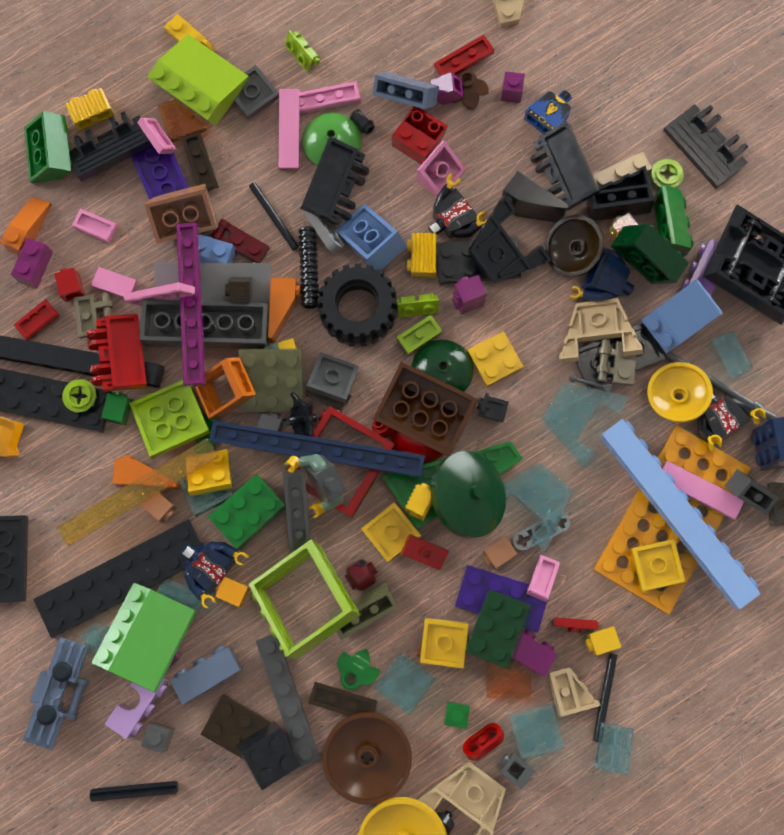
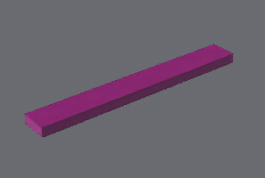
[176,222,206,387]

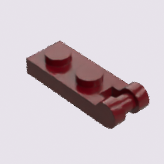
[210,218,270,263]

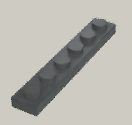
[256,635,321,767]

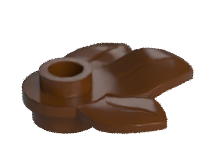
[451,71,489,110]

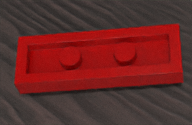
[434,35,494,76]

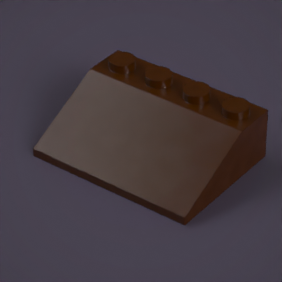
[373,362,479,456]

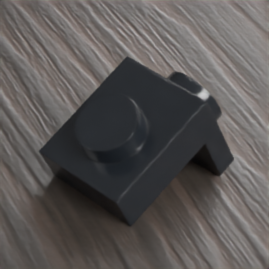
[476,393,509,423]

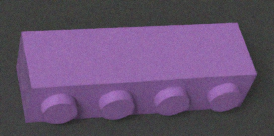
[680,239,718,296]

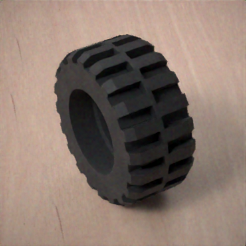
[318,263,397,347]

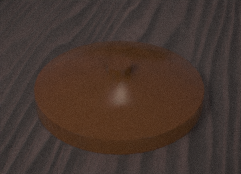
[322,711,412,805]

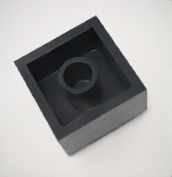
[236,721,301,790]

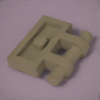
[73,293,113,339]
[597,339,637,386]

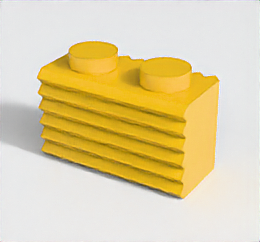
[65,88,115,131]
[407,233,436,278]
[405,483,432,521]

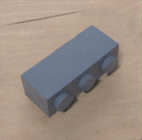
[372,72,439,109]
[170,645,243,705]

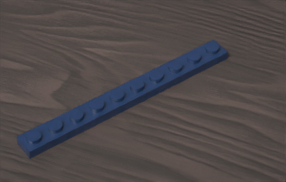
[210,421,425,478]

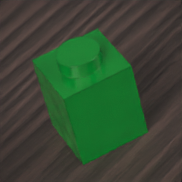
[101,392,132,426]
[444,701,470,729]

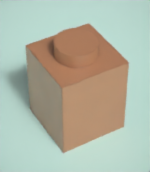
[140,488,177,523]
[482,536,517,570]

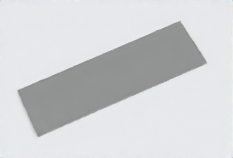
[154,262,271,302]

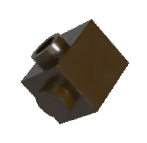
[225,277,252,303]

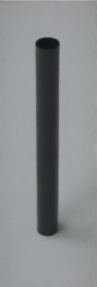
[249,182,299,251]
[593,653,618,743]

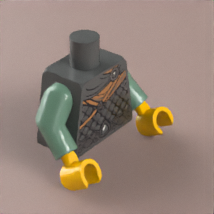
[284,454,347,518]

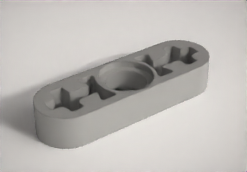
[303,210,344,254]
[512,513,570,551]

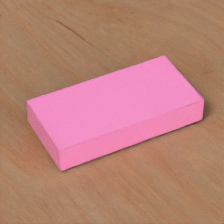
[137,118,176,154]
[72,208,118,243]
[91,267,138,298]
[526,554,560,602]

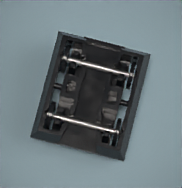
[702,204,784,325]

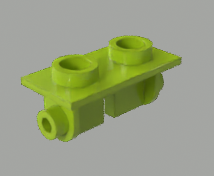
[284,30,320,73]
[397,293,439,317]

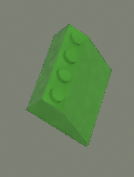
[91,583,197,693]

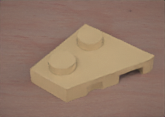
[493,0,524,27]
[547,667,601,717]

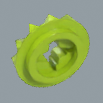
[651,159,684,188]
[62,379,97,413]

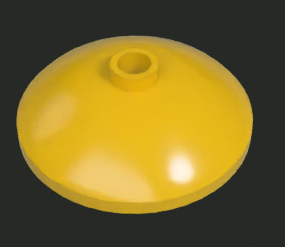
[647,362,713,423]

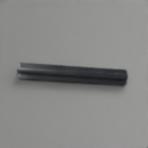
[89,781,178,802]

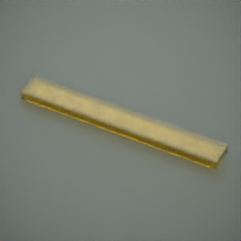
[57,438,219,546]

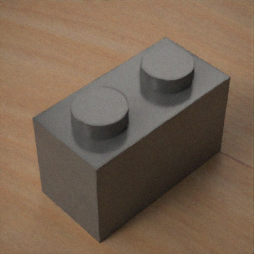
[724,469,779,515]

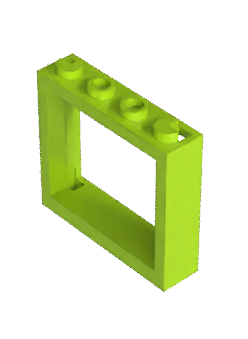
[249,539,360,660]

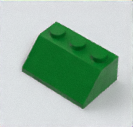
[24,111,72,183]
[653,185,693,256]

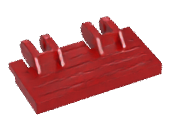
[86,314,147,392]

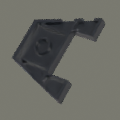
[468,196,552,283]

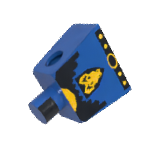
[524,90,572,134]

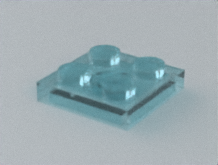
[374,652,435,715]
[509,703,564,759]

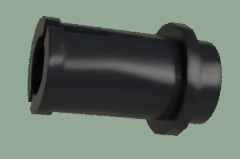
[350,109,375,135]

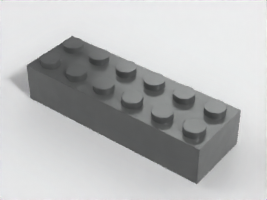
[140,300,269,349]

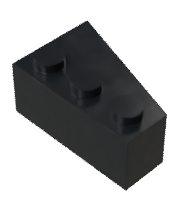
[586,165,655,221]

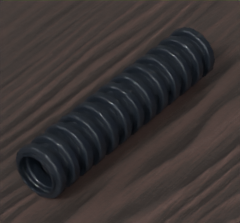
[298,226,319,309]

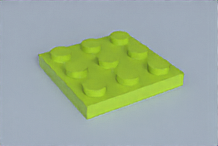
[129,380,210,459]

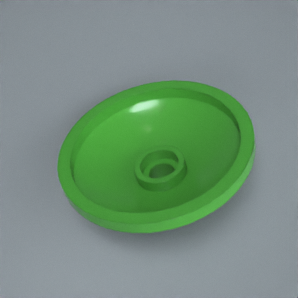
[302,113,362,166]

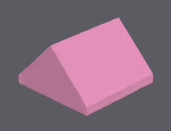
[417,140,466,197]

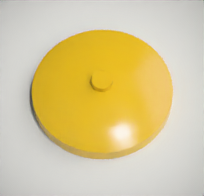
[358,797,447,835]

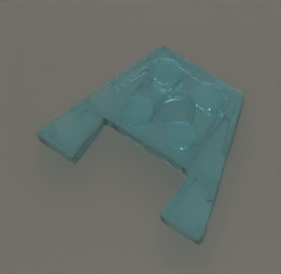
[542,383,629,468]
[503,463,573,552]

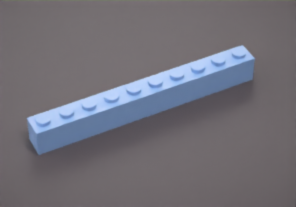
[599,419,761,610]

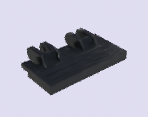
[663,104,748,189]
[69,111,153,182]
[531,121,601,211]
[300,136,369,225]

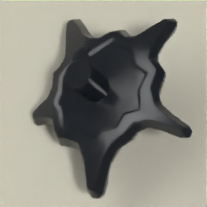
[282,392,317,436]

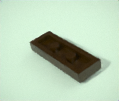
[181,131,219,191]
[308,681,377,716]

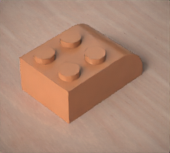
[144,184,217,244]

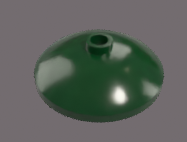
[412,339,474,392]

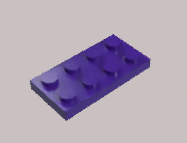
[131,146,189,200]
[455,565,547,633]

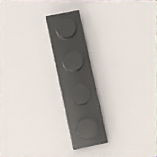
[282,469,310,554]

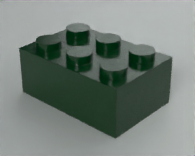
[611,224,689,284]
[465,589,533,670]

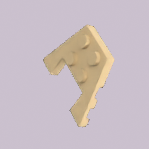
[559,298,643,363]
[417,761,506,835]

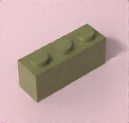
[329,582,399,640]

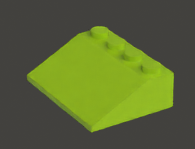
[147,34,250,127]

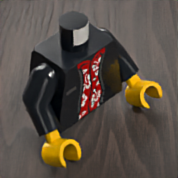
[428,174,488,238]
[697,394,766,450]

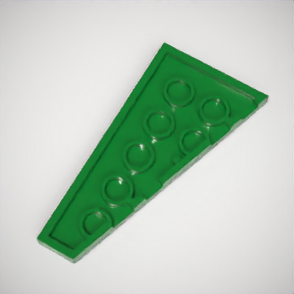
[382,441,523,530]

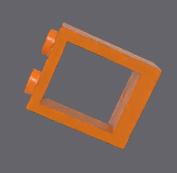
[195,357,256,419]

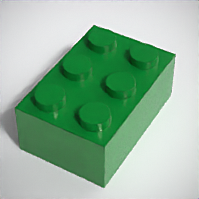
[208,473,286,550]

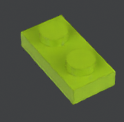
[397,315,442,355]

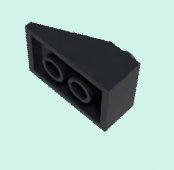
[502,171,569,223]

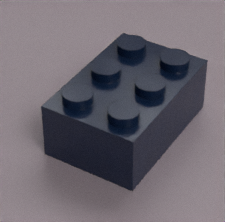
[751,417,784,471]

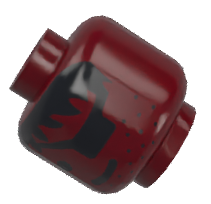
[344,559,378,591]

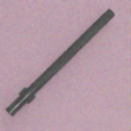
[664,351,777,420]

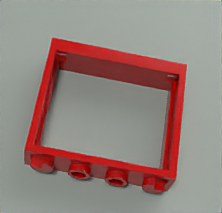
[286,406,395,519]

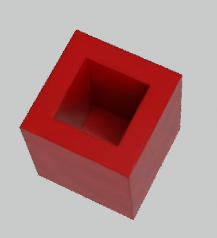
[54,268,85,302]

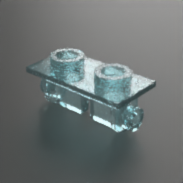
[158,579,202,613]

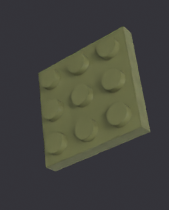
[239,349,303,412]

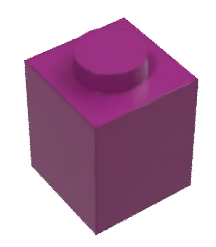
[501,71,525,103]
[431,72,463,105]

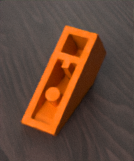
[0,196,52,255]
[268,277,301,343]
[112,455,180,490]

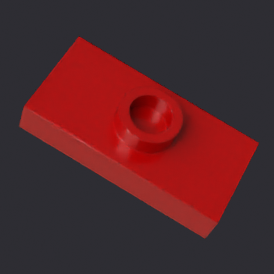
[14,299,60,341]
[401,534,449,570]
[552,617,599,633]

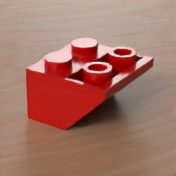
[392,106,448,165]

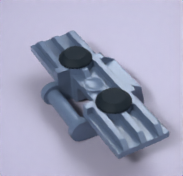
[23,637,90,750]

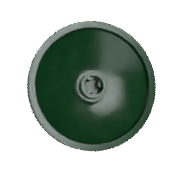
[431,451,506,538]

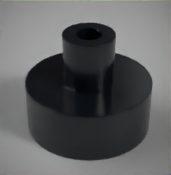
[436,810,454,835]

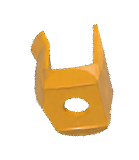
[0,417,24,458]

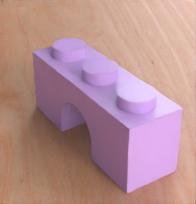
[105,677,169,739]

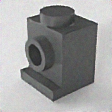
[499,752,535,789]

